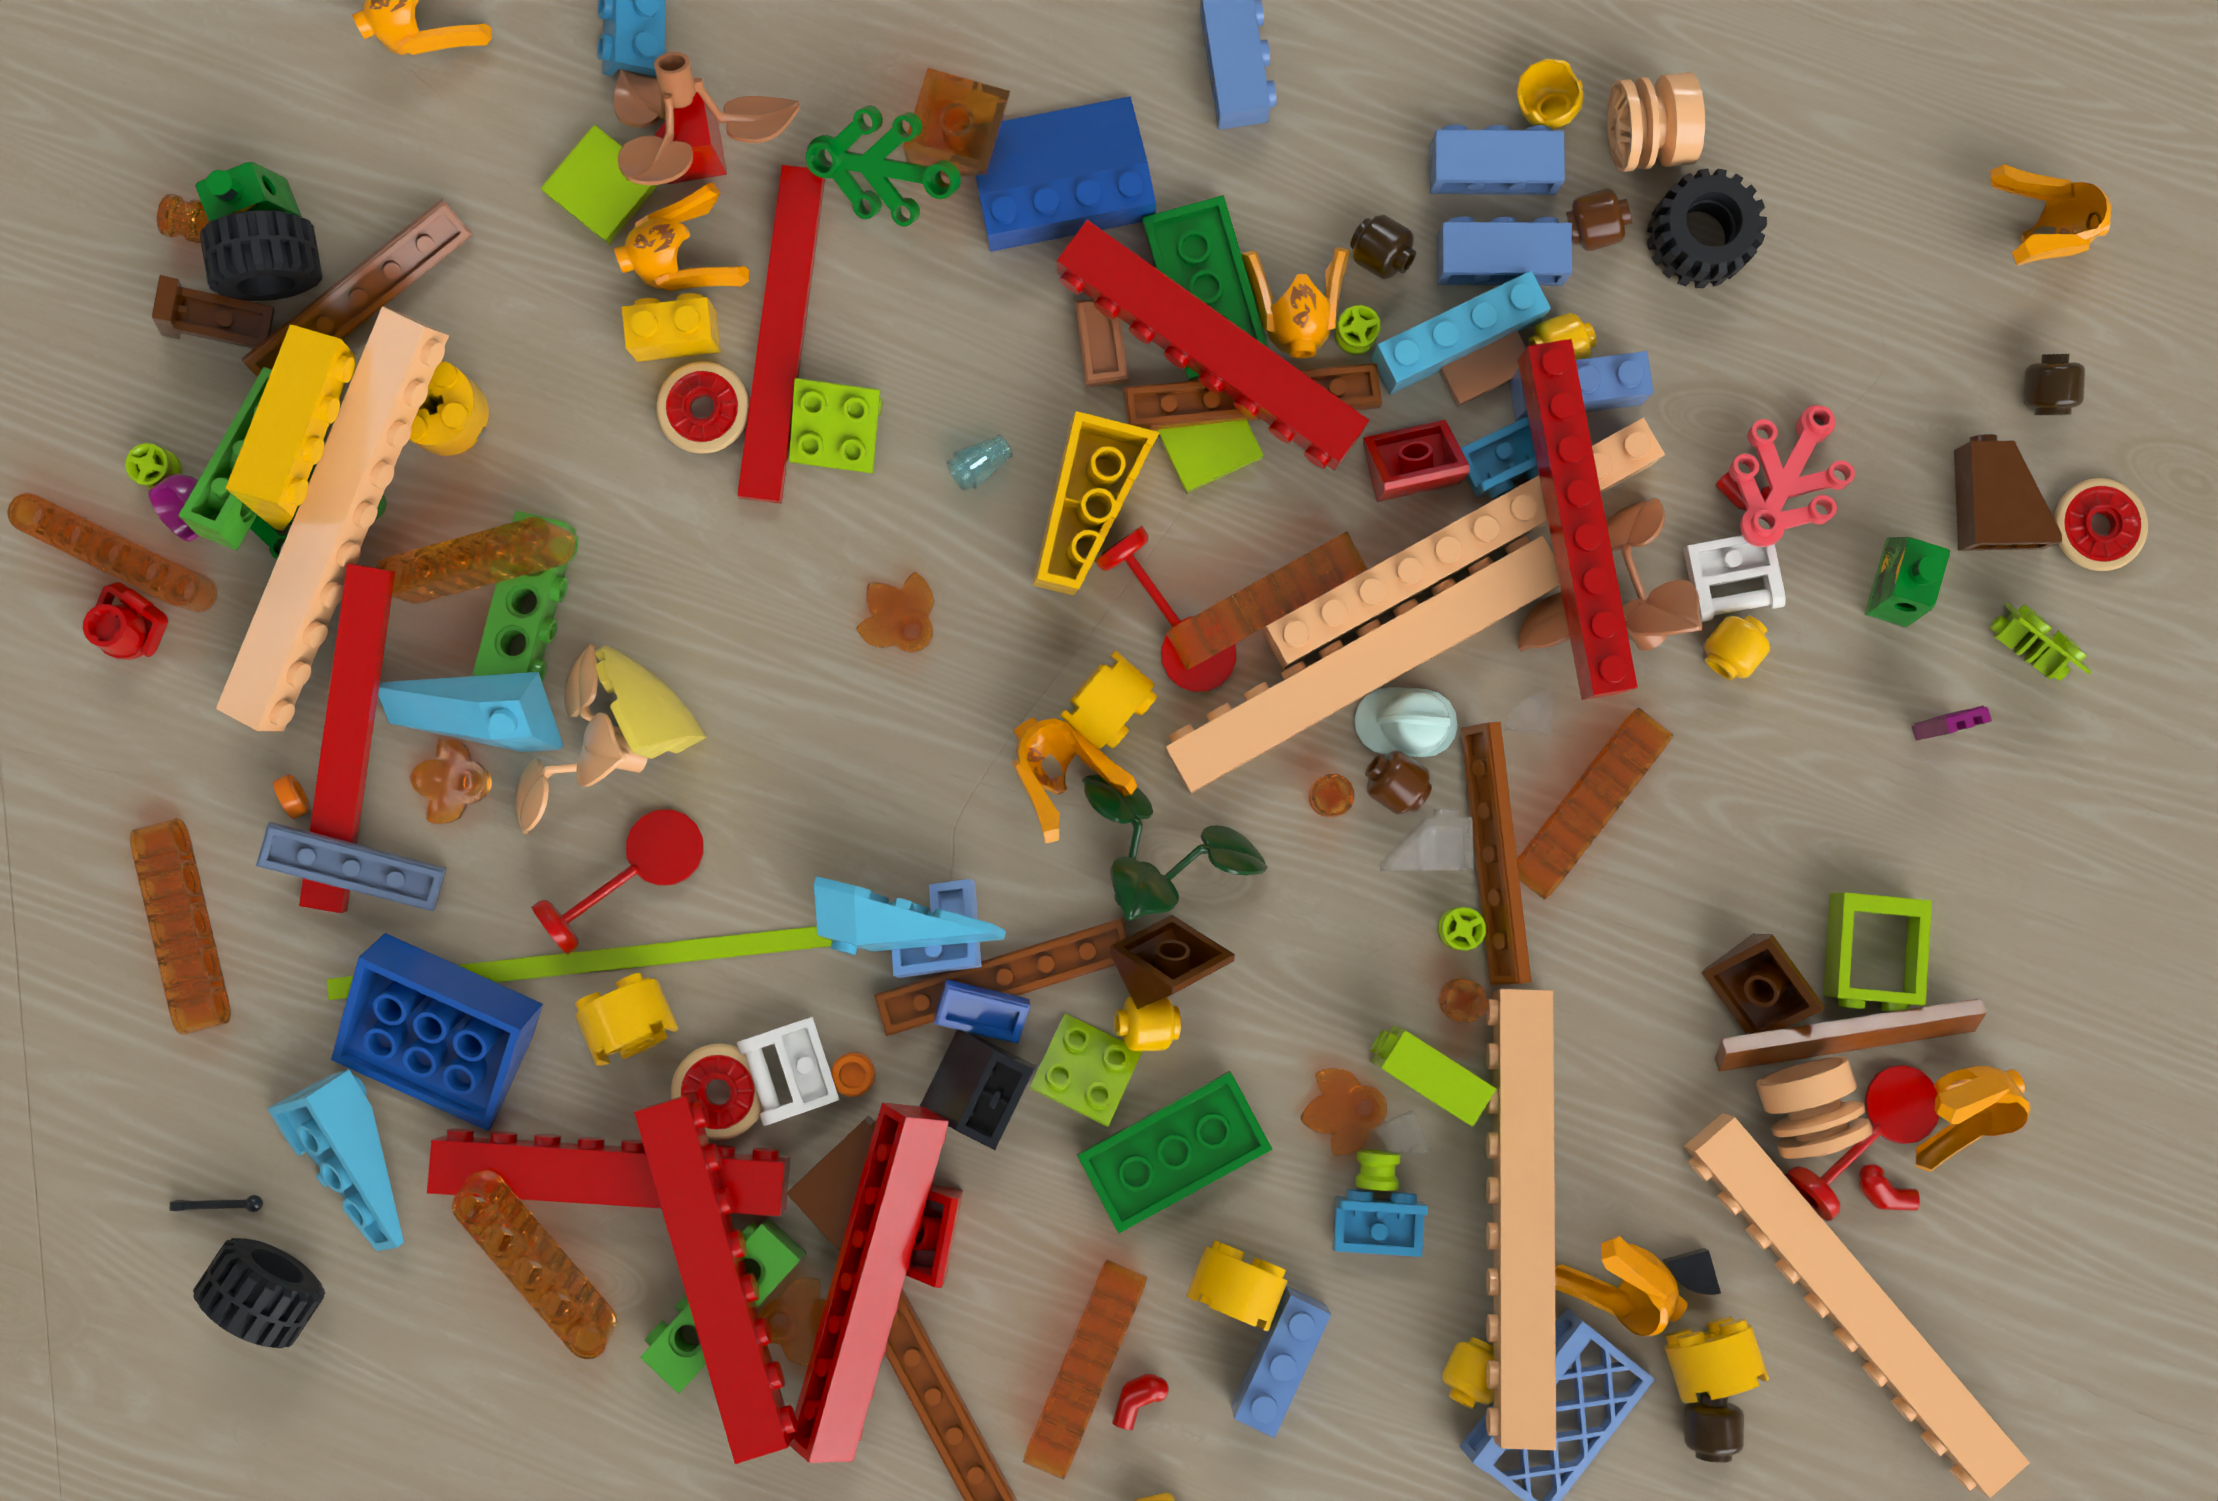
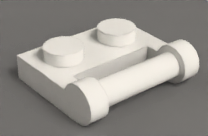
[1683,535,1786,622]
[736,1017,839,1126]

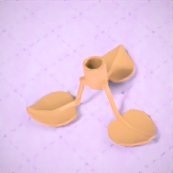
[516,644,648,834]

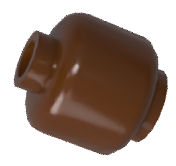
[1566,188,1632,251]
[1365,750,1432,815]

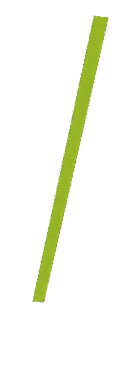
[327,926,832,1000]

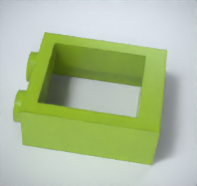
[1823,892,1932,1012]
[1370,1025,1496,1127]

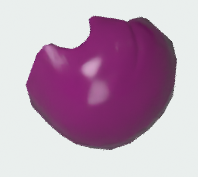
[148,474,199,542]

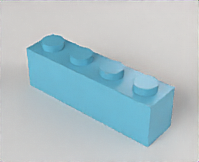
[1371,270,1551,395]

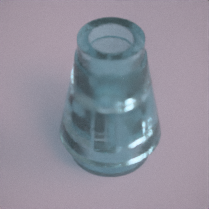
[947,434,1013,491]

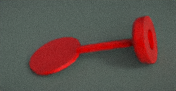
[1094,525,1237,692]
[531,809,704,955]
[1785,1065,1939,1221]

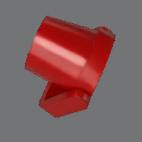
[83,582,168,660]

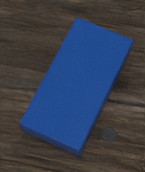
[934,979,1031,1044]

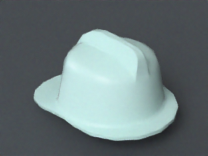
[1354,687,1458,757]

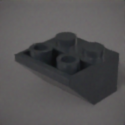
[920,1030,1036,1150]

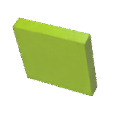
[540,125,658,245]
[1156,420,1264,494]

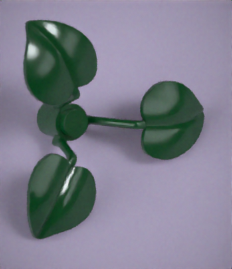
[1082,775,1268,921]

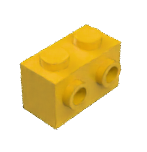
[622,293,721,362]

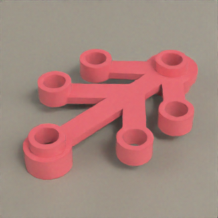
[1729,405,1855,547]

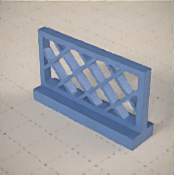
[1459,1308,1655,1501]

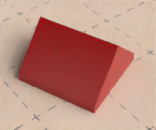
[654,92,727,185]
[1363,420,1470,502]
[906,1184,963,1288]

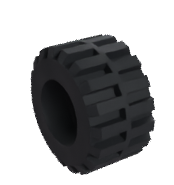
[1647,168,1767,288]
[200,210,323,301]
[193,1238,325,1348]

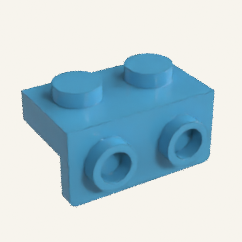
[597,0,665,77]
[1461,416,1539,499]
[1332,1189,1428,1257]

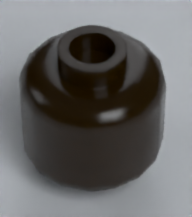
[1350,215,1416,279]
[2024,354,2085,415]
[1684,1392,1744,1463]

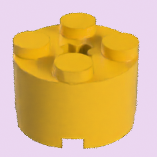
[409,361,489,456]
[1059,650,1158,749]
[575,973,679,1066]
[1186,1240,1288,1331]
[1664,1316,1769,1403]

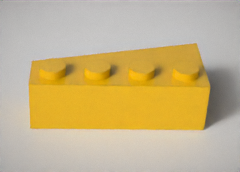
[1032,411,1160,596]

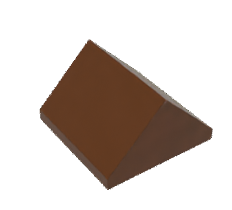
[1110,915,1235,1009]
[1701,933,1825,1035]

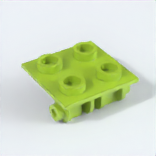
[789,378,883,474]
[1989,601,2092,681]
[1029,1013,1143,1126]

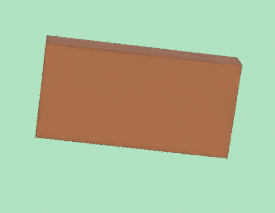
[1075,299,1128,388]
[1439,331,1526,407]

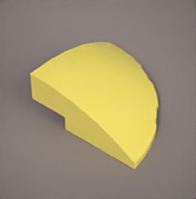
[594,645,707,759]

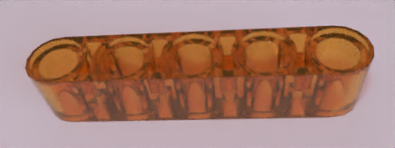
[7,493,217,612]
[376,517,576,604]
[1166,531,1368,670]
[1517,707,1673,899]
[130,818,231,1035]
[452,1170,617,1359]
[1022,1259,1147,1480]

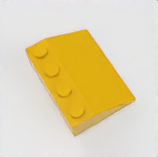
[226,324,355,531]

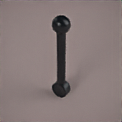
[169,1195,263,1212]

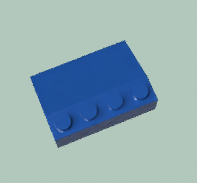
[966,96,1156,252]
[331,933,543,1131]

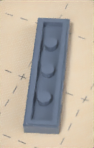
[256,822,447,911]

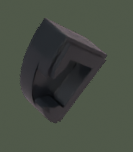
[1663,1248,1721,1295]

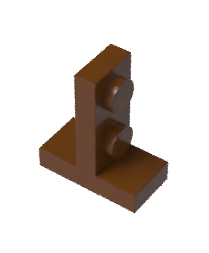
[152,275,274,349]

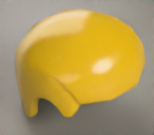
[1517,59,1584,130]

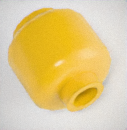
[1529,313,1597,360]
[1704,615,1771,680]
[1114,996,1181,1051]
[1442,1337,1494,1409]

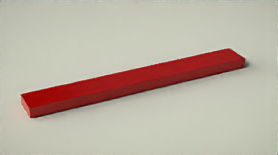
[737,165,825,504]
[299,563,396,914]

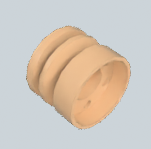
[1607,72,1705,172]
[1756,1057,1872,1159]

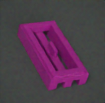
[1912,705,1992,741]

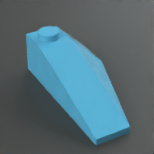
[378,672,563,752]
[814,876,1006,955]
[267,1069,404,1251]

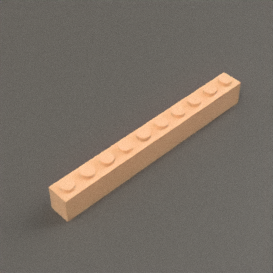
[216,306,449,731]
[1262,417,1665,670]
[1164,535,1560,794]
[1486,989,1556,1450]
[1683,1113,2030,1498]

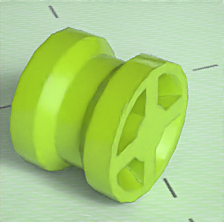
[1335,305,1381,355]
[125,443,183,489]
[1437,907,1486,951]
[1355,1149,1401,1191]

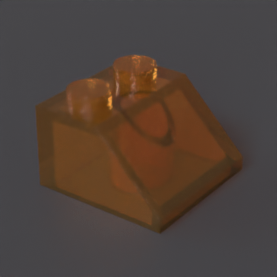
[903,68,1010,178]

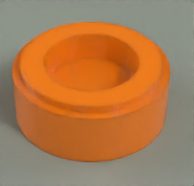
[273,774,310,819]
[831,1052,876,1097]

